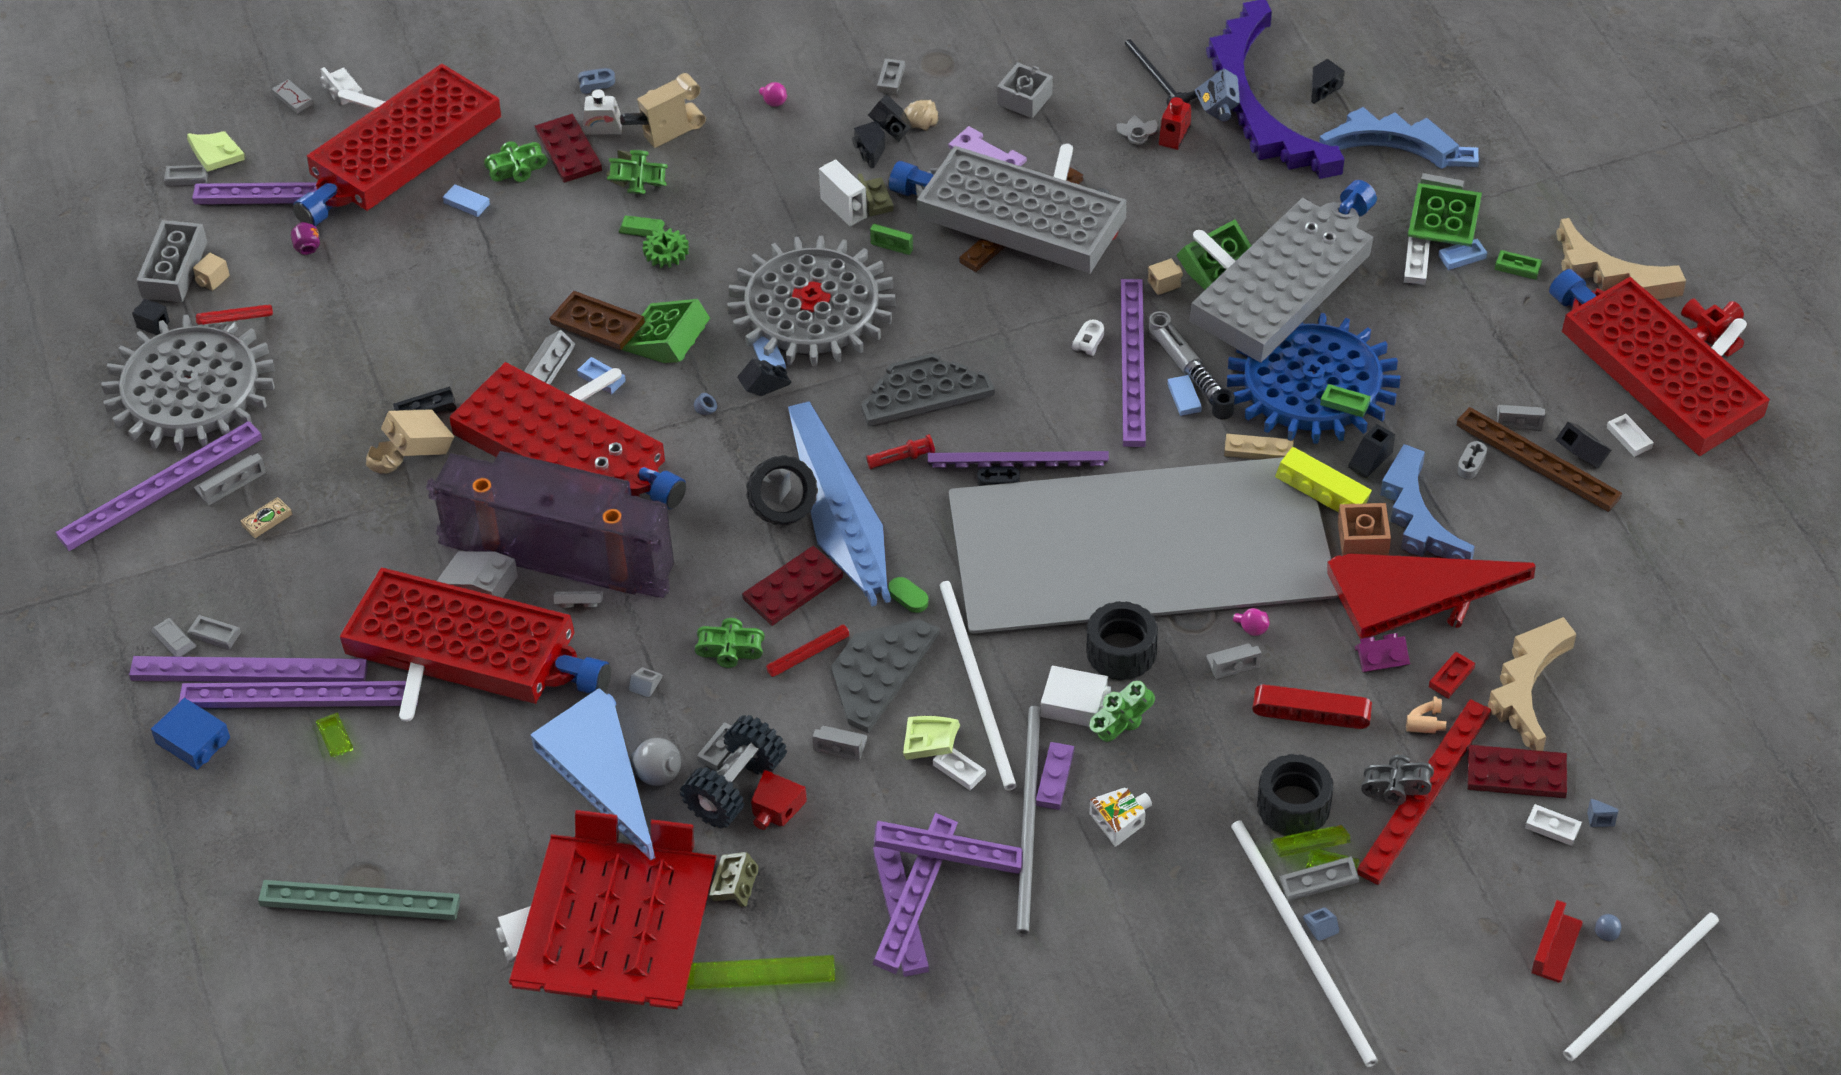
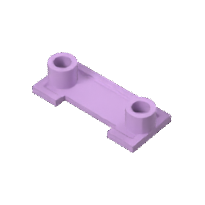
[948,126,1027,166]

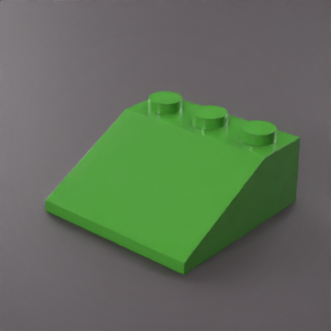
[1408,183,1482,247]
[1176,220,1252,290]
[622,299,710,363]

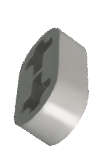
[1457,441,1487,479]

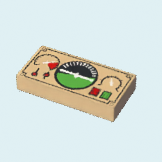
[241,497,292,538]

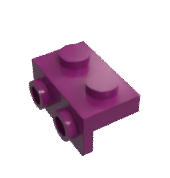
[1355,633,1410,673]

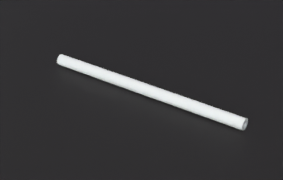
[1563,913,1719,1061]

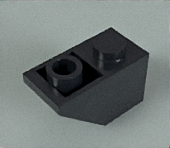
[1311,58,1345,104]
[868,94,912,142]
[852,121,885,169]
[737,358,791,396]
[1555,422,1612,468]
[1348,424,1395,478]

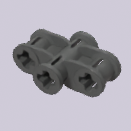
[1361,755,1434,805]

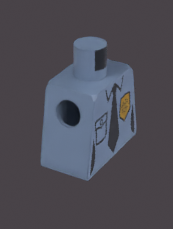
[1195,68,1240,121]

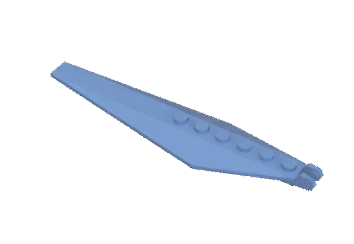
[788,402,891,606]

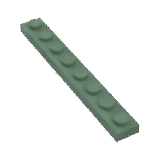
[258,880,461,920]

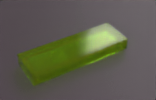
[1272,825,1351,857]

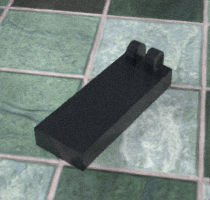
[393,386,457,414]

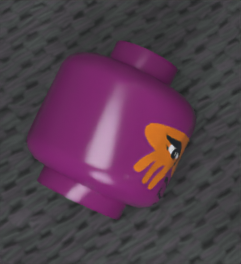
[291,222,320,255]

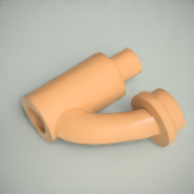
[1406,697,1446,734]

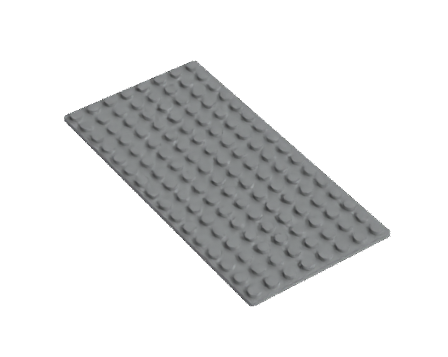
[949,457,1338,633]

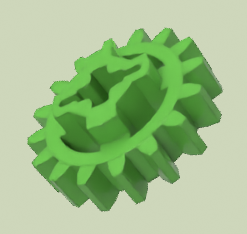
[643,228,689,268]

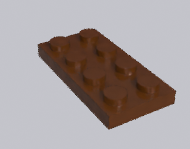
[549,291,645,350]

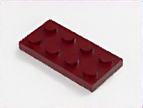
[535,113,602,183]
[742,545,843,626]
[1467,745,1567,798]

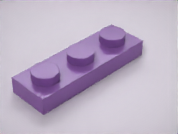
[1036,742,1074,810]

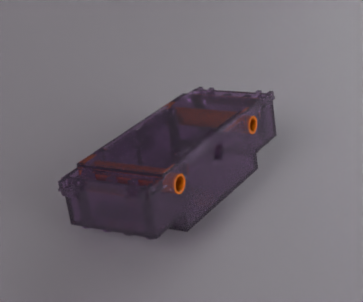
[426,451,674,598]

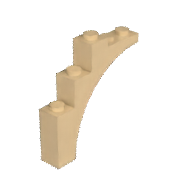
[1557,218,1686,300]
[1488,617,1576,751]

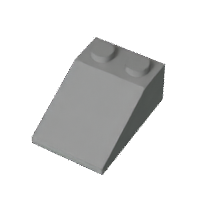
[437,551,518,598]

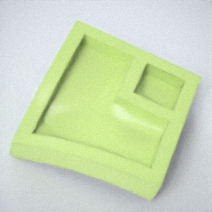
[187,131,245,172]
[903,716,960,760]

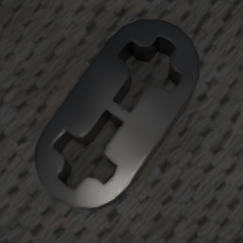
[977,466,1020,486]

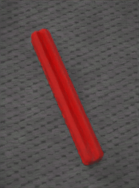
[196,305,273,325]
[766,624,849,677]

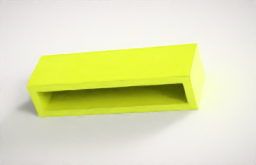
[1275,447,1372,512]

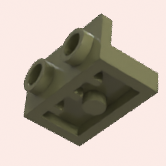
[857,173,894,216]
[709,852,758,907]

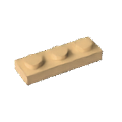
[1224,434,1294,459]

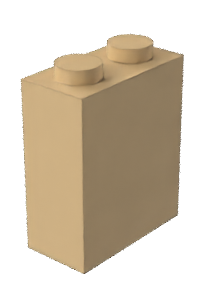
[381,410,454,456]

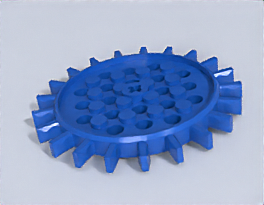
[1227,313,1400,444]

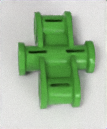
[484,141,547,182]
[607,150,668,194]
[695,618,765,668]
[1090,680,1155,742]

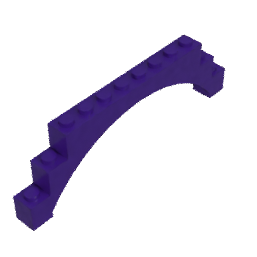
[1206,0,1345,179]

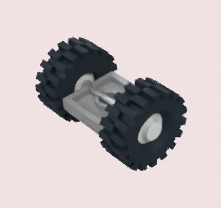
[680,715,787,829]

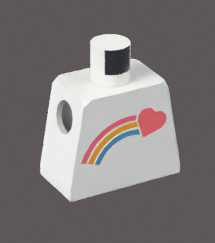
[582,90,622,134]

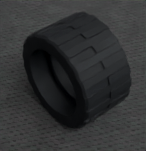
[746,455,818,525]
[1086,601,1158,680]
[1257,754,1334,837]

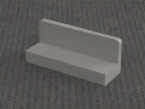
[524,330,576,385]
[194,453,266,506]

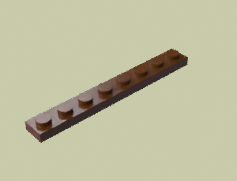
[959,167,1083,272]
[1456,407,1622,512]

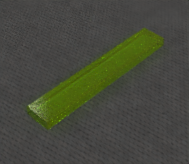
[686,955,835,990]

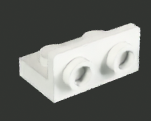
[320,67,363,105]

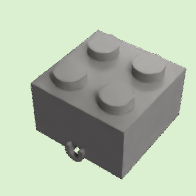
[997,62,1053,119]

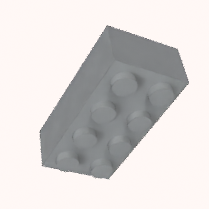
[136,220,207,302]

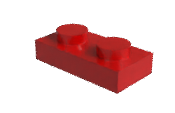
[1429,651,1476,699]

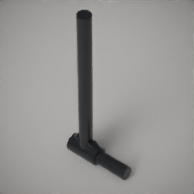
[1125,39,1198,105]

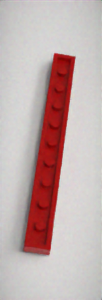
[1357,699,1491,885]

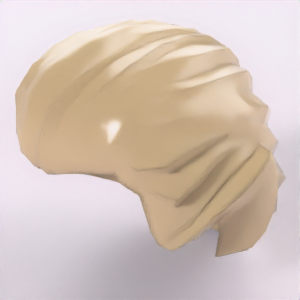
[904,100,938,131]
[366,441,404,473]

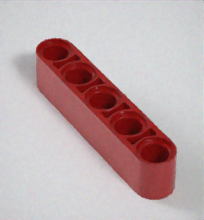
[1252,685,1372,729]

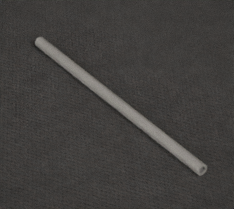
[1016,706,1041,936]

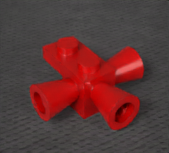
[1681,298,1744,357]

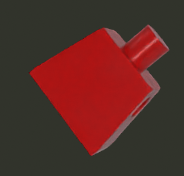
[751,770,807,830]

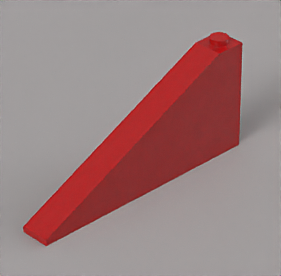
[1327,554,1536,639]

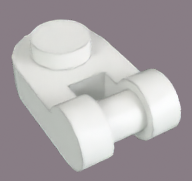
[1072,320,1104,356]

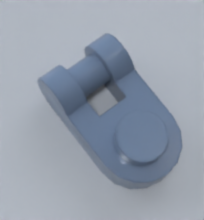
[578,68,615,94]

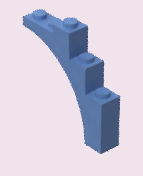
[1319,107,1459,169]
[1380,444,1475,560]

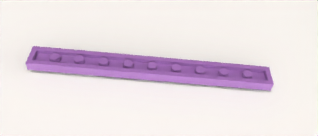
[1121,279,1146,447]
[56,421,262,551]
[129,656,368,682]
[179,681,419,708]

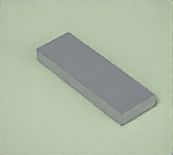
[1279,856,1359,901]

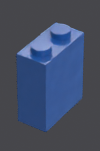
[151,697,230,770]

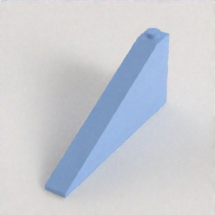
[530,688,655,860]

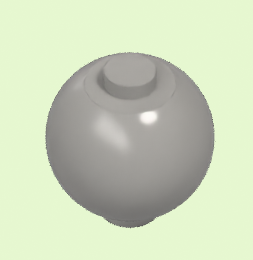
[631,738,681,786]

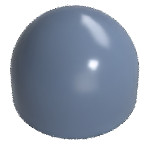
[694,393,717,415]
[1595,914,1621,941]

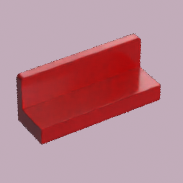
[1531,900,1583,983]

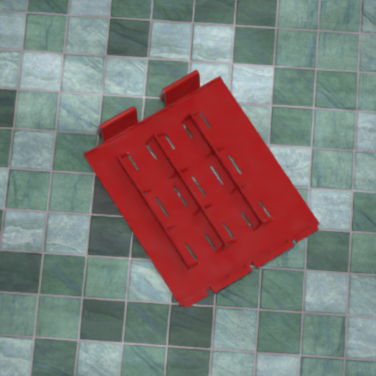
[509,810,716,1010]

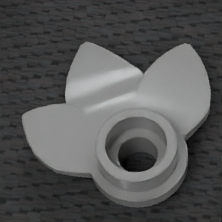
[1117,115,1158,145]

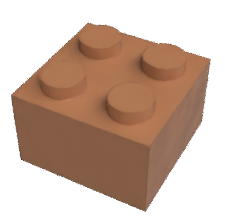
[1338,503,1391,556]

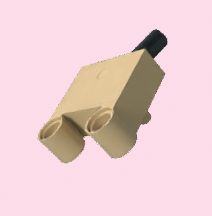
[619,73,706,148]

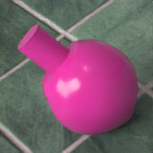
[759,82,787,107]
[1233,608,1270,636]

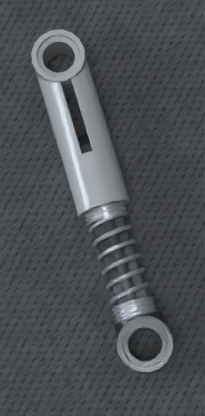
[1149,311,1235,420]

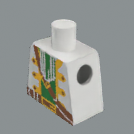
[1090,788,1152,846]

